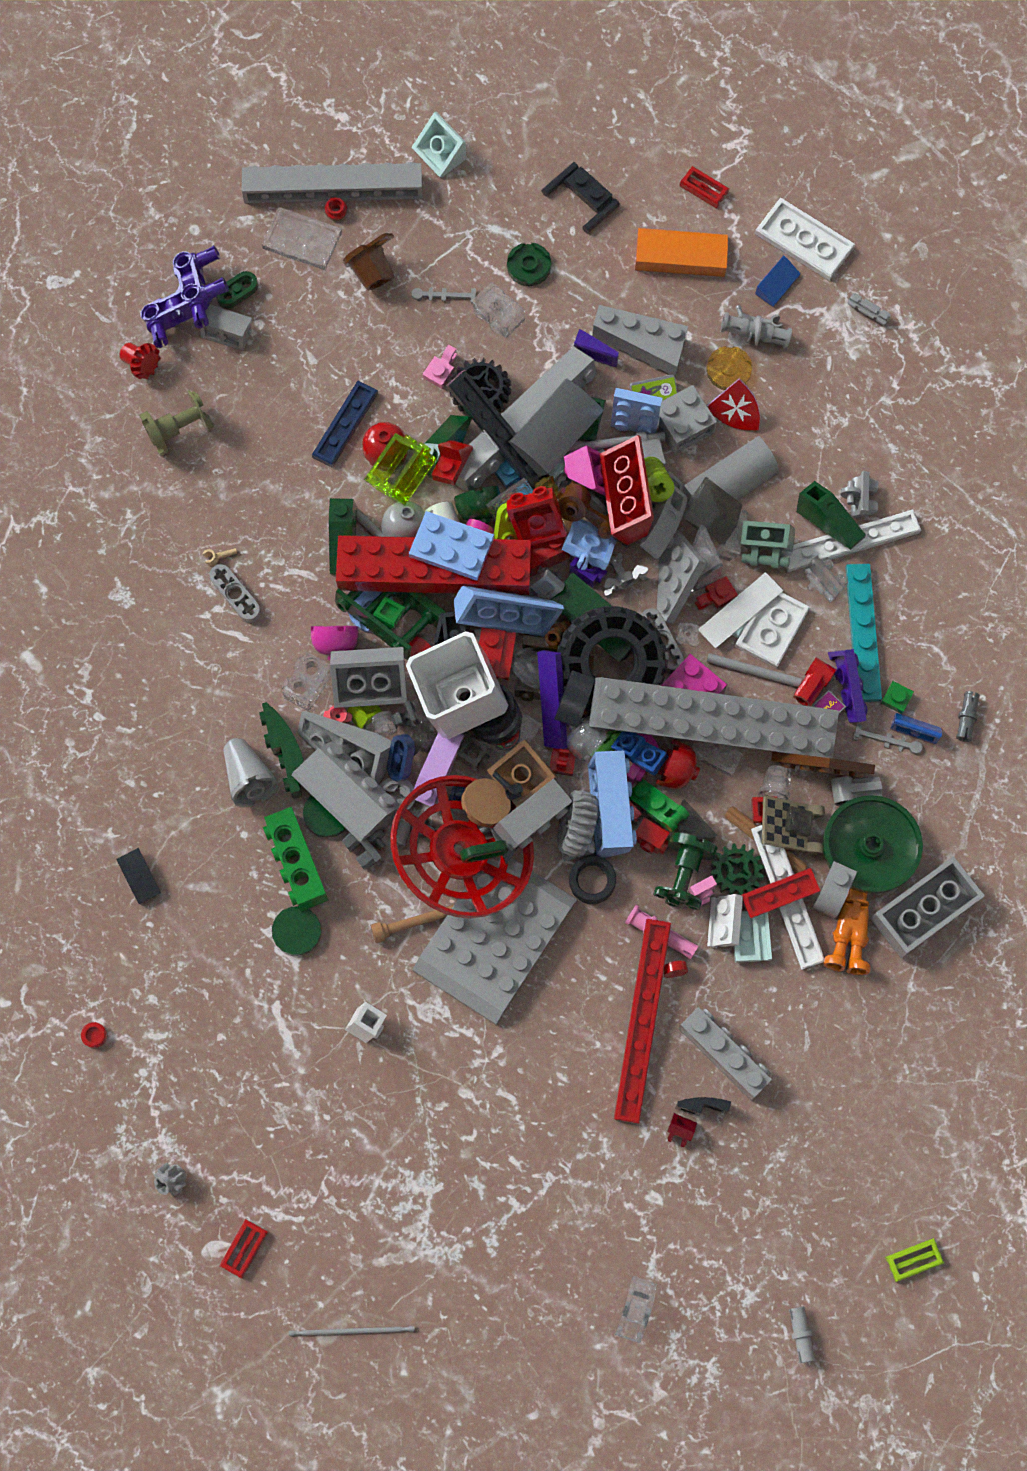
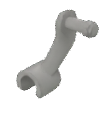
[736,305,783,328]

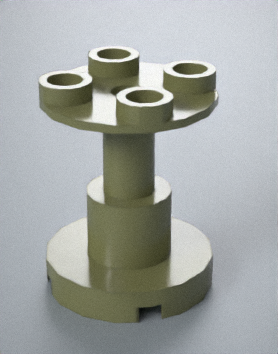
[139,390,214,457]

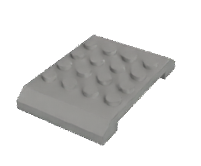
[413,857,577,1025]

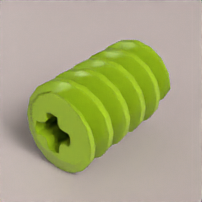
[644,456,675,502]

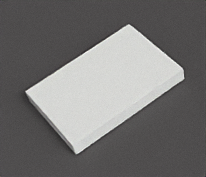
[735,592,810,669]

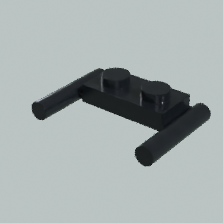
[541,162,620,234]

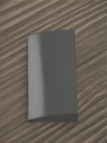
[509,379,604,477]

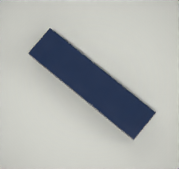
[312,380,378,468]

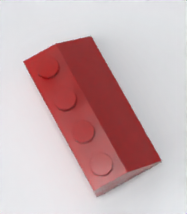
[599,435,654,545]

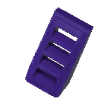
[574,329,619,367]

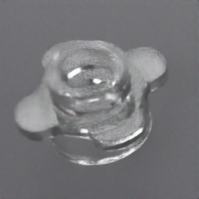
[676,622,700,647]

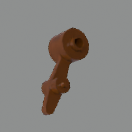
[556,481,625,544]

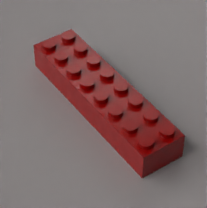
[336,536,531,595]

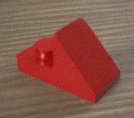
[431,440,473,486]

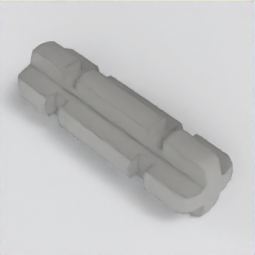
[848,293,891,325]

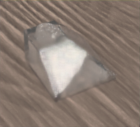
[692,525,723,593]

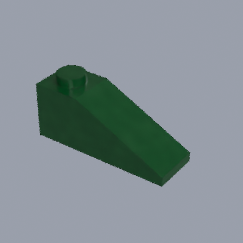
[416,415,472,478]
[329,498,357,575]

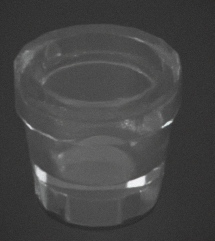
[758,765,791,800]

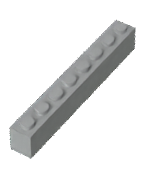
[242,162,423,203]
[456,347,597,492]

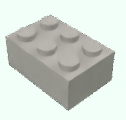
[330,647,407,708]

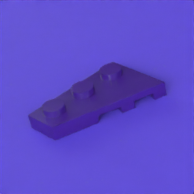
[828,649,868,722]

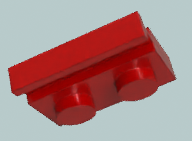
[479,627,516,681]

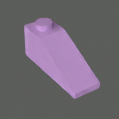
[414,733,464,806]

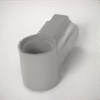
[831,776,882,806]

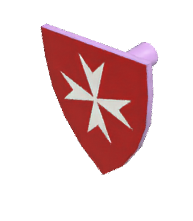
[707,378,760,430]

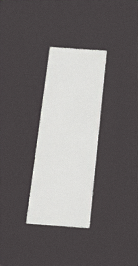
[698,572,783,648]

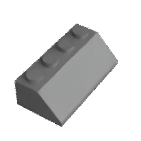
[292,741,400,842]

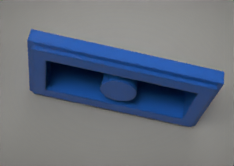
[755,255,800,307]
[890,713,942,744]

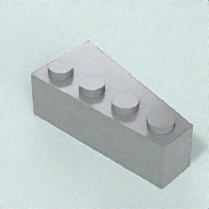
[592,305,688,378]

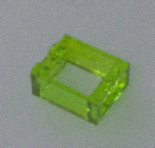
[364,433,437,506]

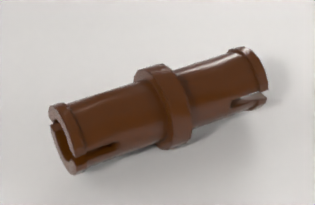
[545,618,572,646]

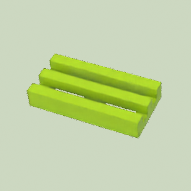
[885,1238,944,1282]

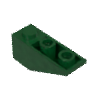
[796,481,866,550]

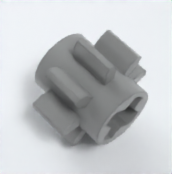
[154,1163,186,1197]

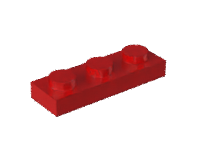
[741,868,820,919]

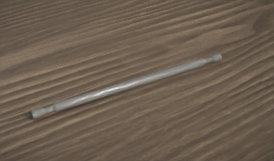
[289,1326,415,1336]

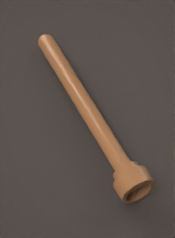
[370,905,454,943]

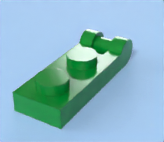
[629,779,690,832]

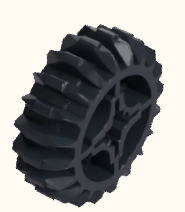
[449,357,511,416]

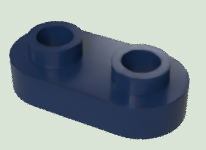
[387,734,415,782]

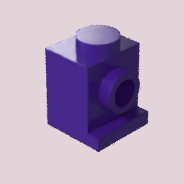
[569,557,608,588]

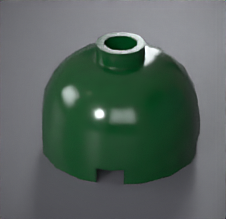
[454,486,502,524]

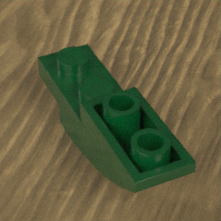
[259,702,304,799]

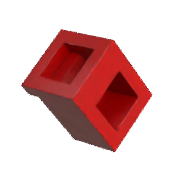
[634,818,670,854]

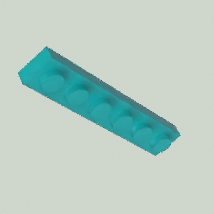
[845,564,882,702]

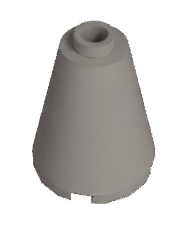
[223,738,278,807]

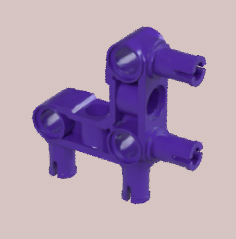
[140,245,229,348]

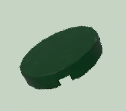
[507,243,552,286]
[303,795,346,838]
[272,906,321,956]

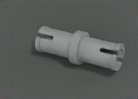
[788,1307,816,1363]

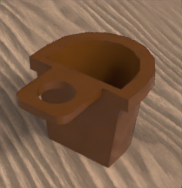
[343,233,395,291]

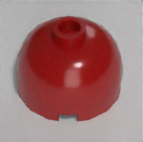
[362,422,409,470]
[656,739,700,790]

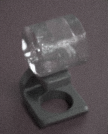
[371,700,420,737]

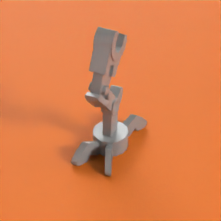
[604,553,648,597]

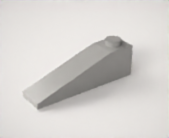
[297,711,391,785]

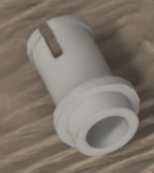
[390,818,412,846]

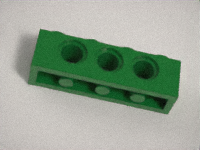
[263,807,329,912]

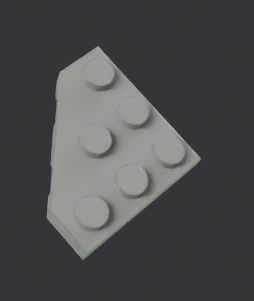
[657,529,707,624]

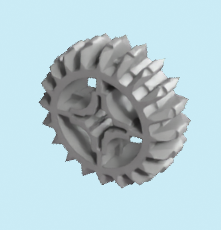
[557,790,598,857]

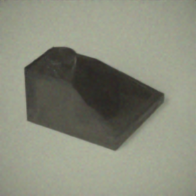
[682,477,742,545]

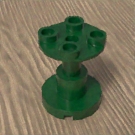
[653,833,718,910]

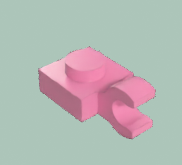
[422,345,457,389]
[688,876,717,906]

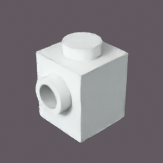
[345,1002,387,1043]

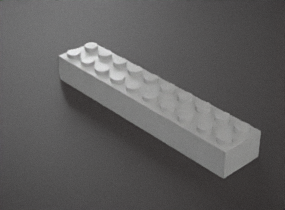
[589,677,839,758]

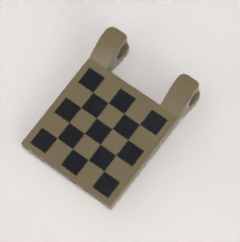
[762,796,825,856]

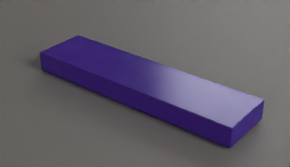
[537,650,568,749]

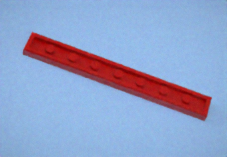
[614,919,671,1124]

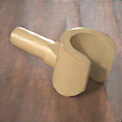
[202,548,237,566]

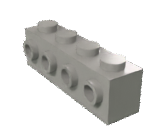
[678,1007,772,1101]

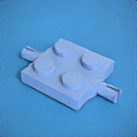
[562,519,616,570]

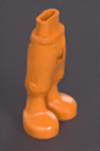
[824,888,871,975]

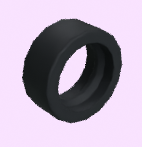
[569,855,616,904]

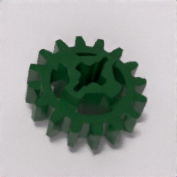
[710,843,764,895]

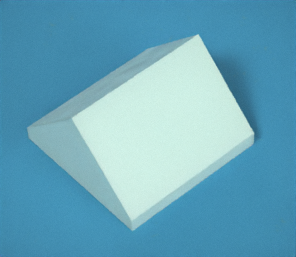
[411,112,466,177]

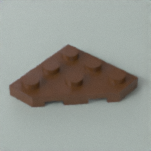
[771,751,875,778]

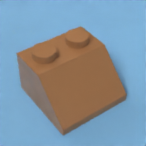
[487,739,558,807]

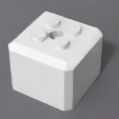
[406,631,508,739]

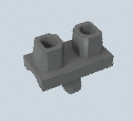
[342,829,386,870]

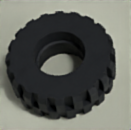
[557,606,668,711]

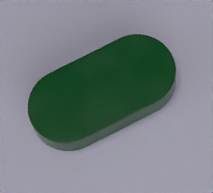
[460,840,509,863]

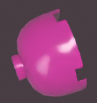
[310,626,359,660]

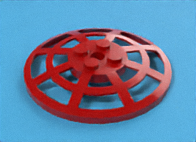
[390,775,534,919]

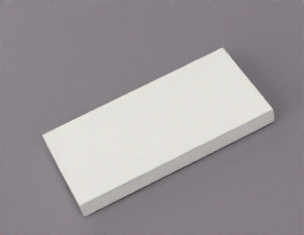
[755,198,855,281]

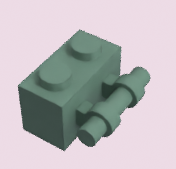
[741,521,796,568]

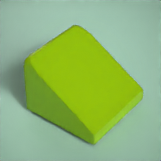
[347,705,383,729]

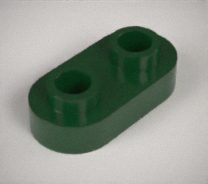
[216,271,258,308]

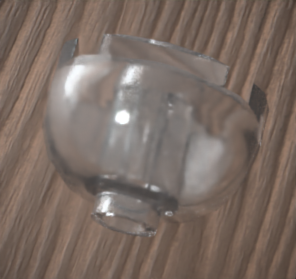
[567,714,608,763]

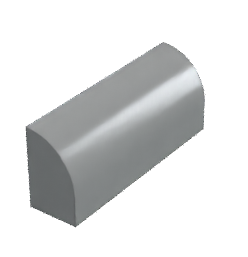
[683,436,779,523]

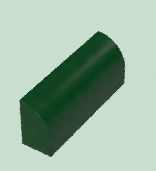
[549,572,633,663]

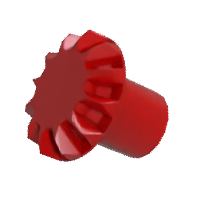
[119,342,161,380]

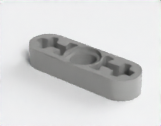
[210,564,261,623]
[641,608,684,673]

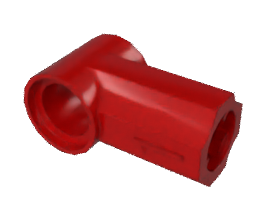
[793,657,837,707]

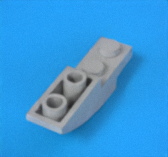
[640,471,688,559]

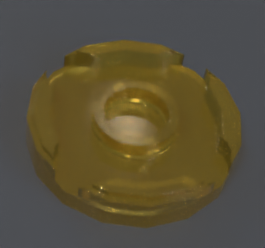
[706,346,752,390]

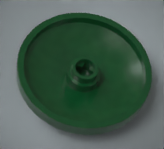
[823,795,923,894]

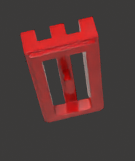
[679,166,729,209]
[219,1219,268,1279]

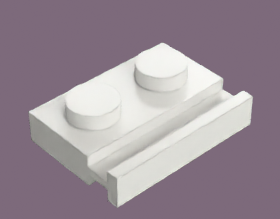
[707,894,743,948]

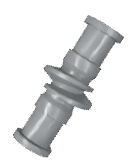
[720,312,792,349]

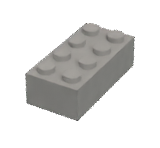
[871,856,985,959]

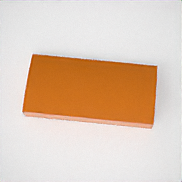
[635,228,728,277]

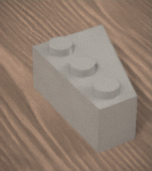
[493,778,572,851]

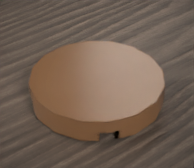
[462,778,510,827]

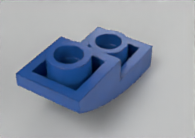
[611,731,668,776]

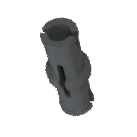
[956,691,980,742]

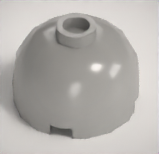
[381,500,425,537]

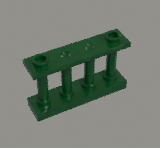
[335,589,446,660]

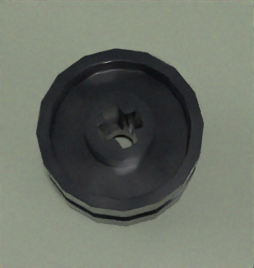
[464,684,522,744]

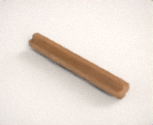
[725,806,807,874]

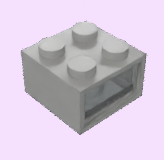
[658,385,717,454]

